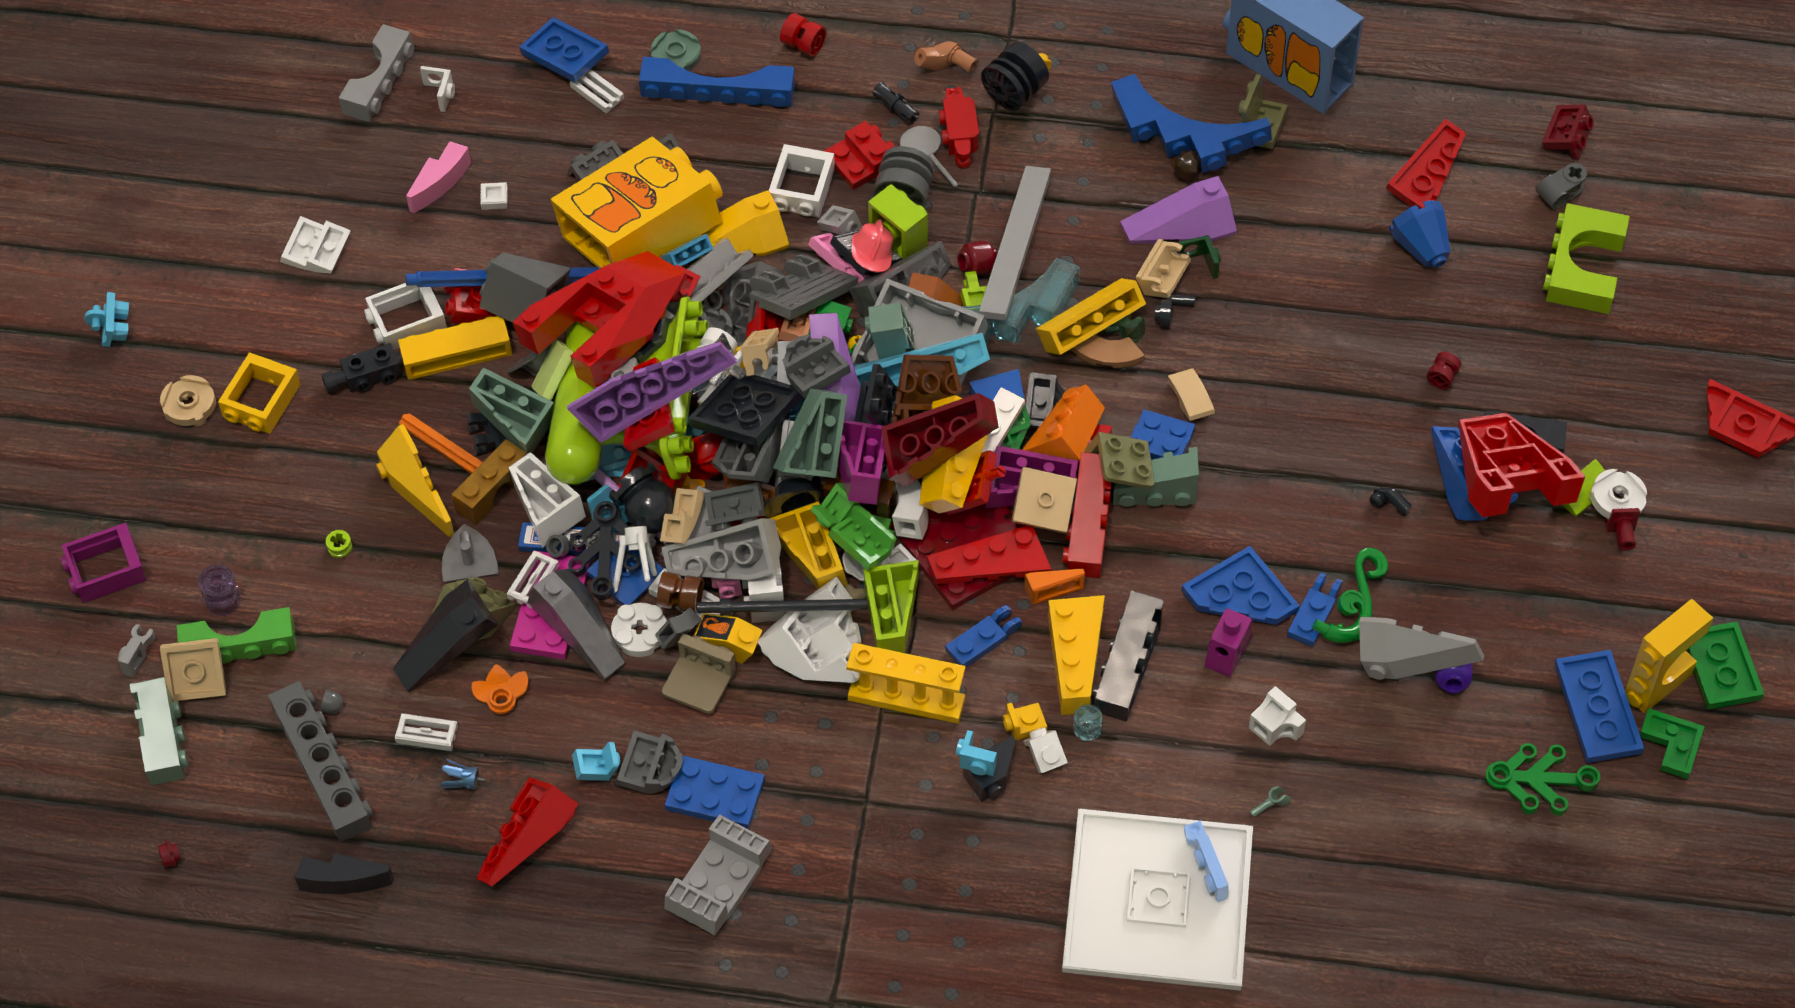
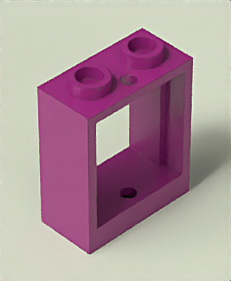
[60,523,147,603]

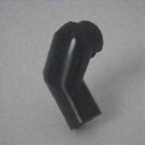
[1369,488,1412,515]

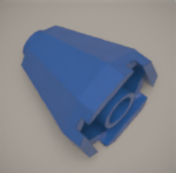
[1389,200,1451,268]

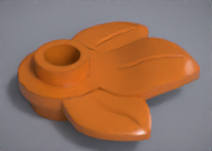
[472,664,528,714]

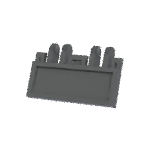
[749,254,858,320]

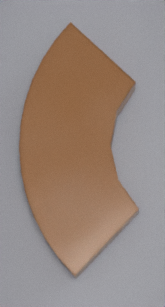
[1070,334,1145,368]

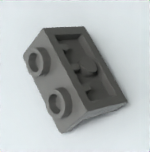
[567,139,623,181]

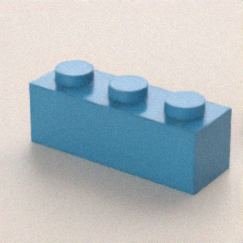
[661,234,713,266]

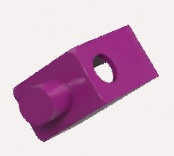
[1205,609,1252,678]

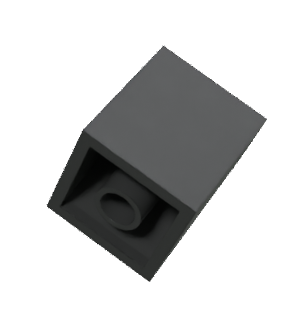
[479,252,571,323]

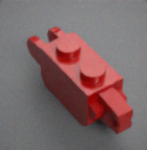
[938,87,979,169]

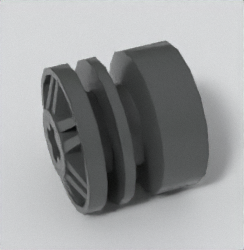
[873,146,935,208]

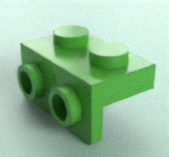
[828,504,896,571]

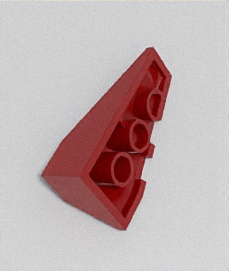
[476,777,578,886]

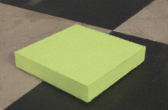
[531,339,574,400]

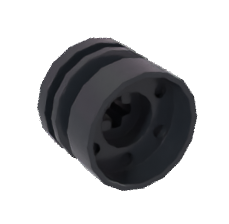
[981,41,1049,111]

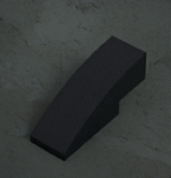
[295,853,394,894]

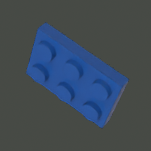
[519,17,609,82]
[665,756,765,830]

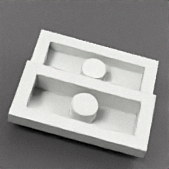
[280,216,351,274]

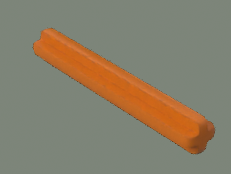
[399,414,483,474]

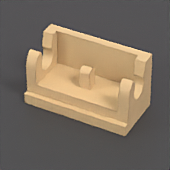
[1136,239,1191,298]
[740,328,779,376]

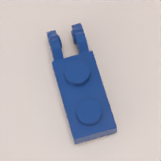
[1287,572,1343,647]
[945,605,1023,668]

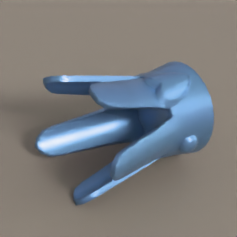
[440,758,485,790]

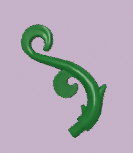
[1312,547,1388,644]

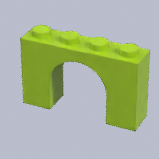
[1543,203,1630,314]

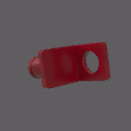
[1604,508,1640,551]

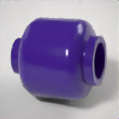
[1435,663,1473,693]

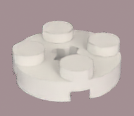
[1589,469,1647,521]
[611,603,667,657]

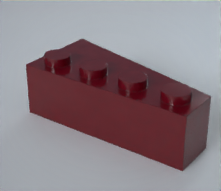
[881,393,999,487]

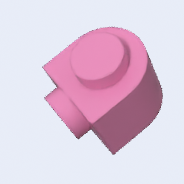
[711,578,742,599]

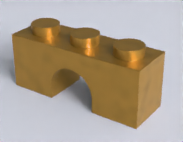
[452,439,527,526]

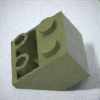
[433,577,517,641]

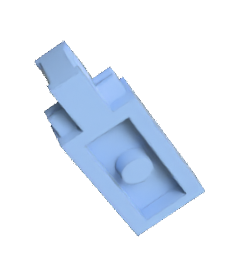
[1184,820,1228,902]

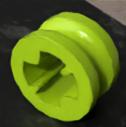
[326,530,352,558]

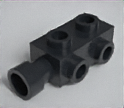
[321,343,404,394]

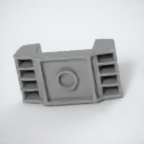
[664,815,773,936]

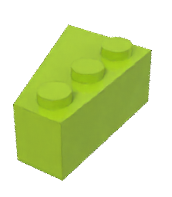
[863,560,919,653]

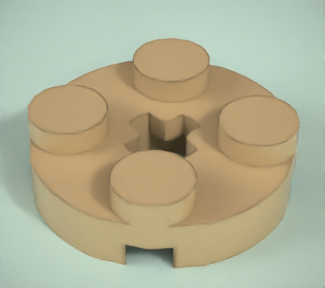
[160,375,216,426]

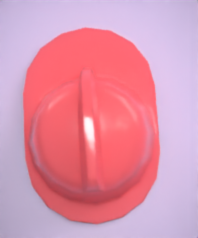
[851,219,893,272]

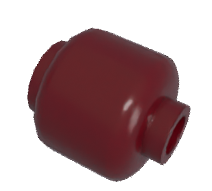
[957,240,998,276]

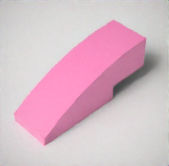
[406,142,471,213]

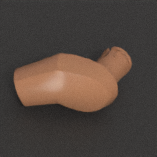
[914,41,979,73]

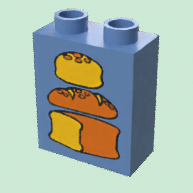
[1223,0,1364,114]

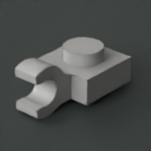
[118,624,155,678]

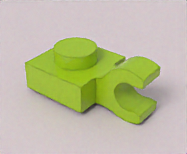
[960,271,987,313]

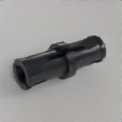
[872,82,920,125]

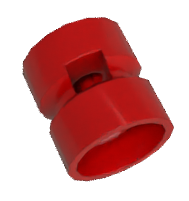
[780,13,827,57]

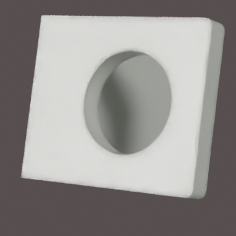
[420,66,455,112]

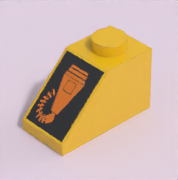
[693,613,762,664]

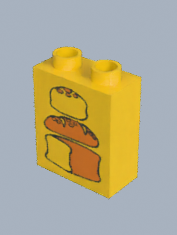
[550,136,723,269]

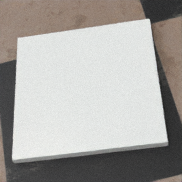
[1062,809,1253,991]

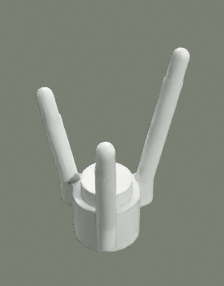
[613,526,657,593]

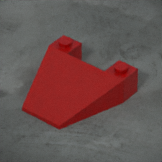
[1458,413,1585,517]

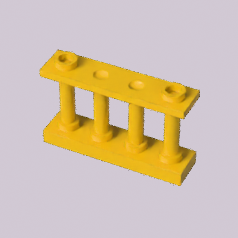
[846,643,966,724]

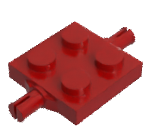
[944,450,1006,515]

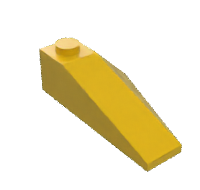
[692,190,790,261]
[376,424,454,537]

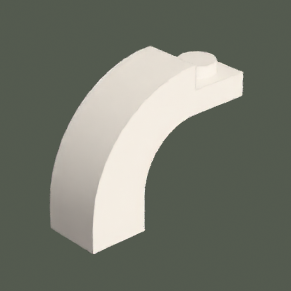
[881,467,929,539]

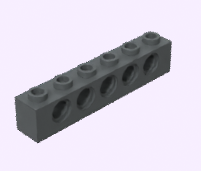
[268,681,373,843]

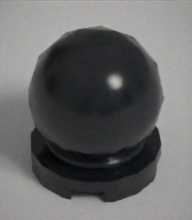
[609,462,676,534]

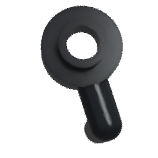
[1155,294,1195,327]

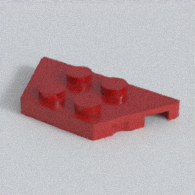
[1706,379,1795,458]

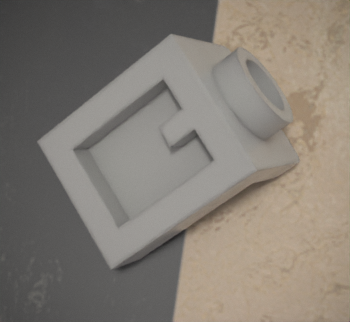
[817,205,862,235]

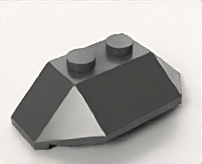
[712,414,788,483]

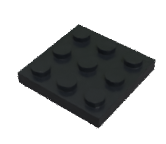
[688,369,803,446]

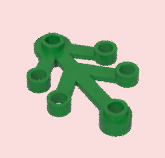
[1485,743,1600,816]

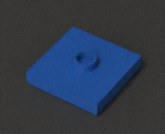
[586,541,664,606]

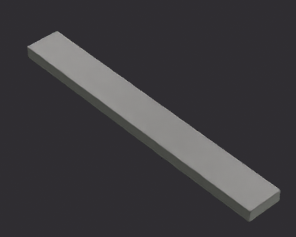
[979,166,1051,321]

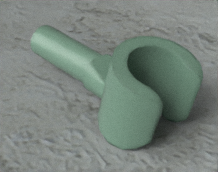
[1250,786,1291,817]

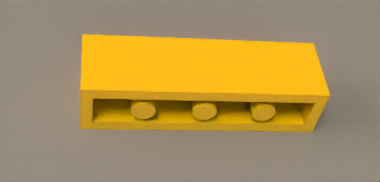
[1036,278,1146,355]

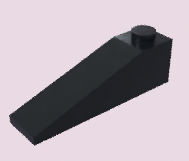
[393,579,499,692]

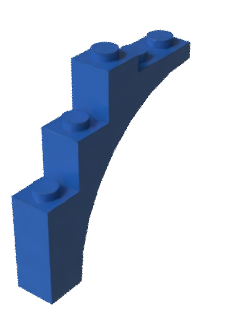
[1111,74,1272,173]

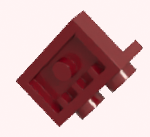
[1542,105,1594,159]

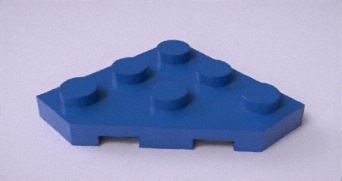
[1181,546,1300,625]

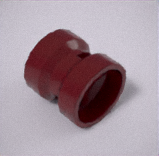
[1426,351,1462,389]

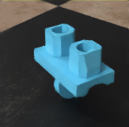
[84,292,129,347]

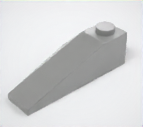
[661,518,781,580]

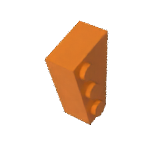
[1022,384,1105,461]

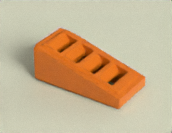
[1025,569,1085,605]

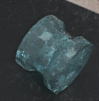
[1073,705,1103,741]

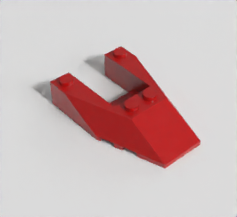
[513,251,687,388]

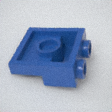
[1131,409,1195,460]

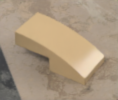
[1168,368,1215,421]
[660,488,705,544]

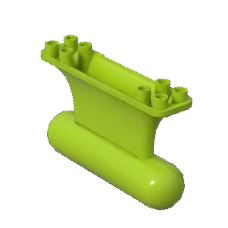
[545,296,710,485]

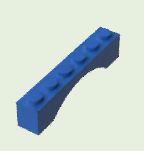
[639,57,795,107]

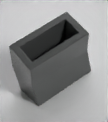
[655,607,702,650]

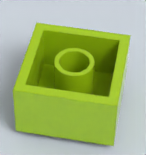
[868,184,928,259]

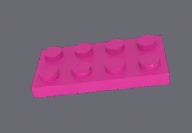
[510,551,591,660]

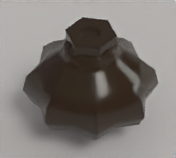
[1171,150,1200,181]

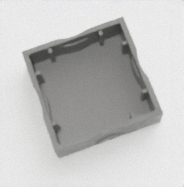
[851,279,988,386]

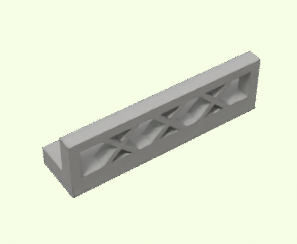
[666,238,754,316]

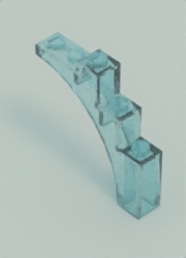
[961,258,1080,343]

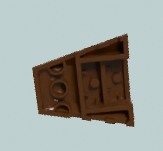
[884,354,962,466]

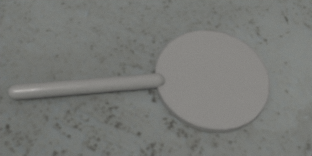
[900,126,958,187]

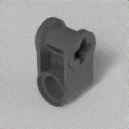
[1536,163,1587,210]

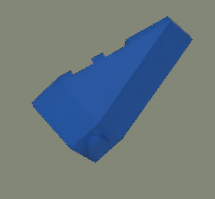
[1431,426,1518,521]

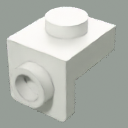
[1023,727,1068,773]

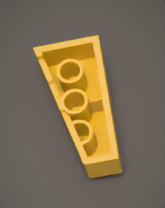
[919,395,988,513]
[1048,595,1105,715]

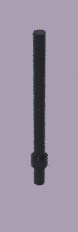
[697,599,867,616]

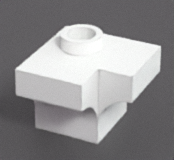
[1249,686,1306,746]

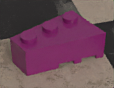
[838,420,885,505]
[985,446,1078,509]

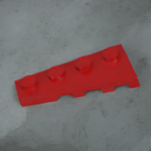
[1386,118,1466,209]
[623,357,675,452]
[927,526,1051,584]

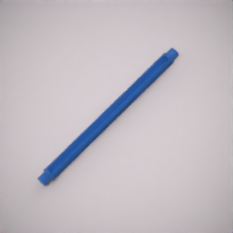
[405,267,599,287]

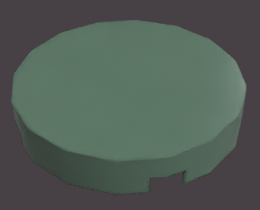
[651,29,701,71]

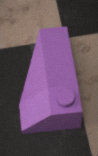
[1120,176,1237,244]

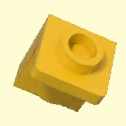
[1002,703,1047,740]

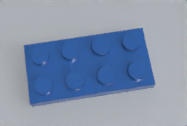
[1554,650,1644,763]

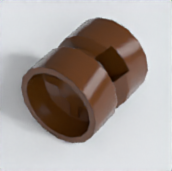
[657,571,704,614]

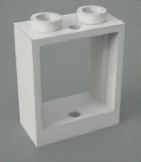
[769,144,835,218]
[364,283,447,350]

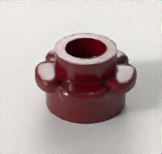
[158,840,181,868]

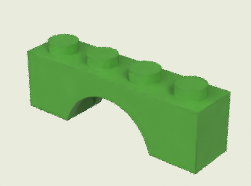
[177,607,297,664]

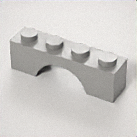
[339,24,414,122]

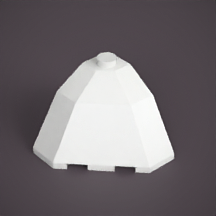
[757,577,862,683]

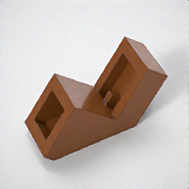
[908,272,963,307]

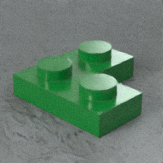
[1640,708,1705,779]

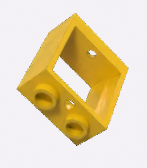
[218,352,301,434]

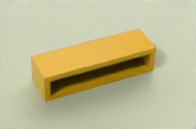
[398,316,512,380]

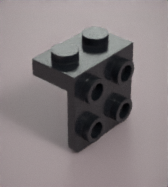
[854,364,897,426]

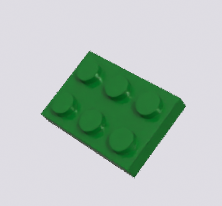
[1686,621,1764,709]

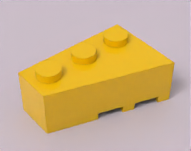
[769,501,848,589]

